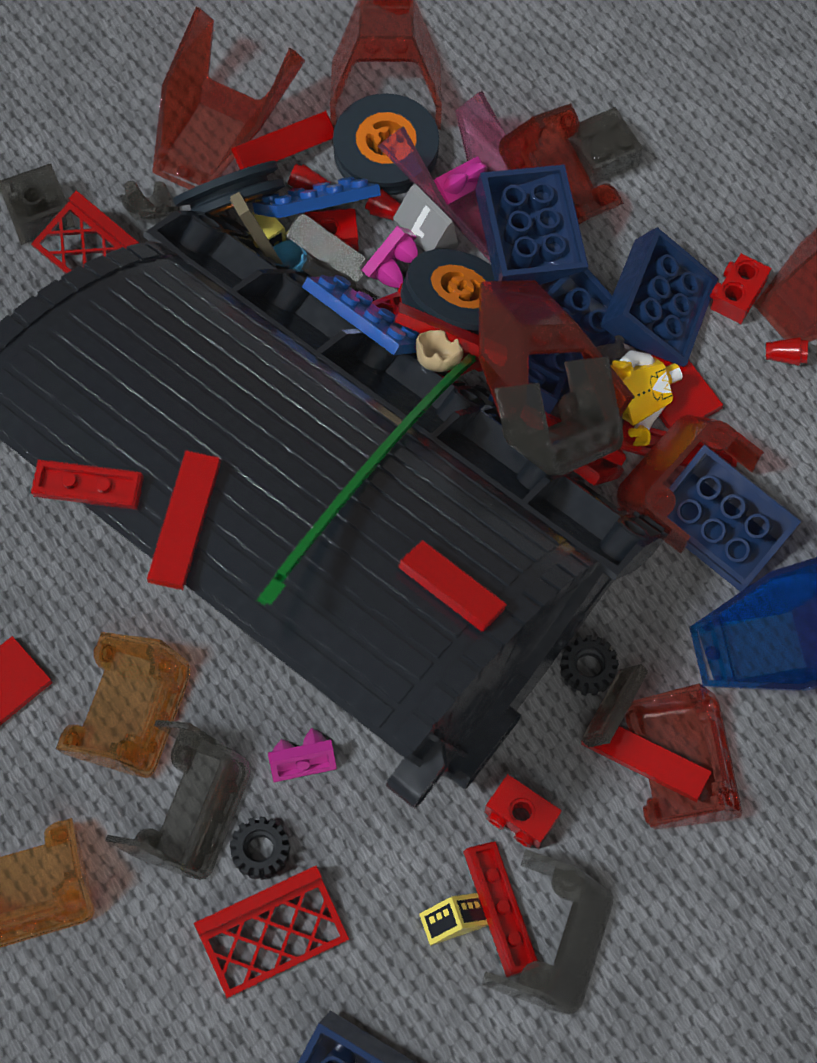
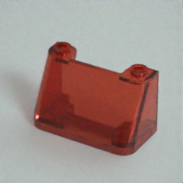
[499,103,624,227]
[625,683,742,830]

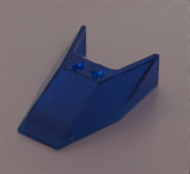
[689,557,817,691]

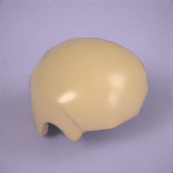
[416,330,463,372]

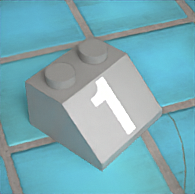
[393,184,459,255]

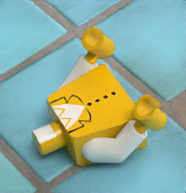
[607,350,683,446]

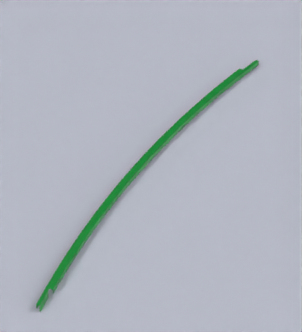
[257,354,477,605]

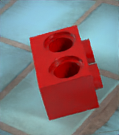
[710,253,772,324]

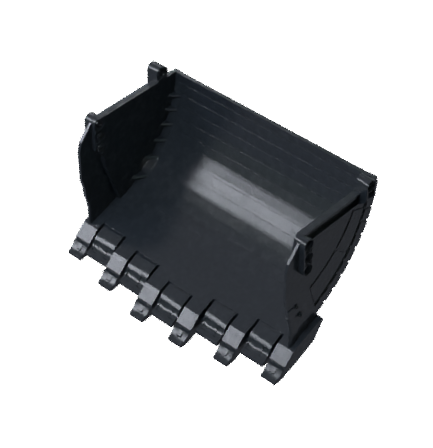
[0,210,670,809]

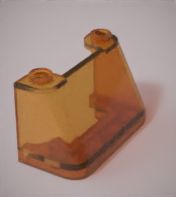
[56,632,190,778]
[0,818,95,947]

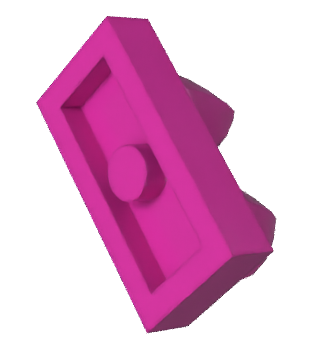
[431,156,488,207]
[362,226,418,288]
[268,728,337,782]

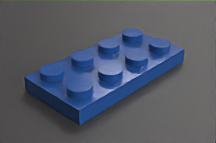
[252,177,381,218]
[302,275,419,355]

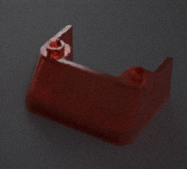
[616,415,764,554]

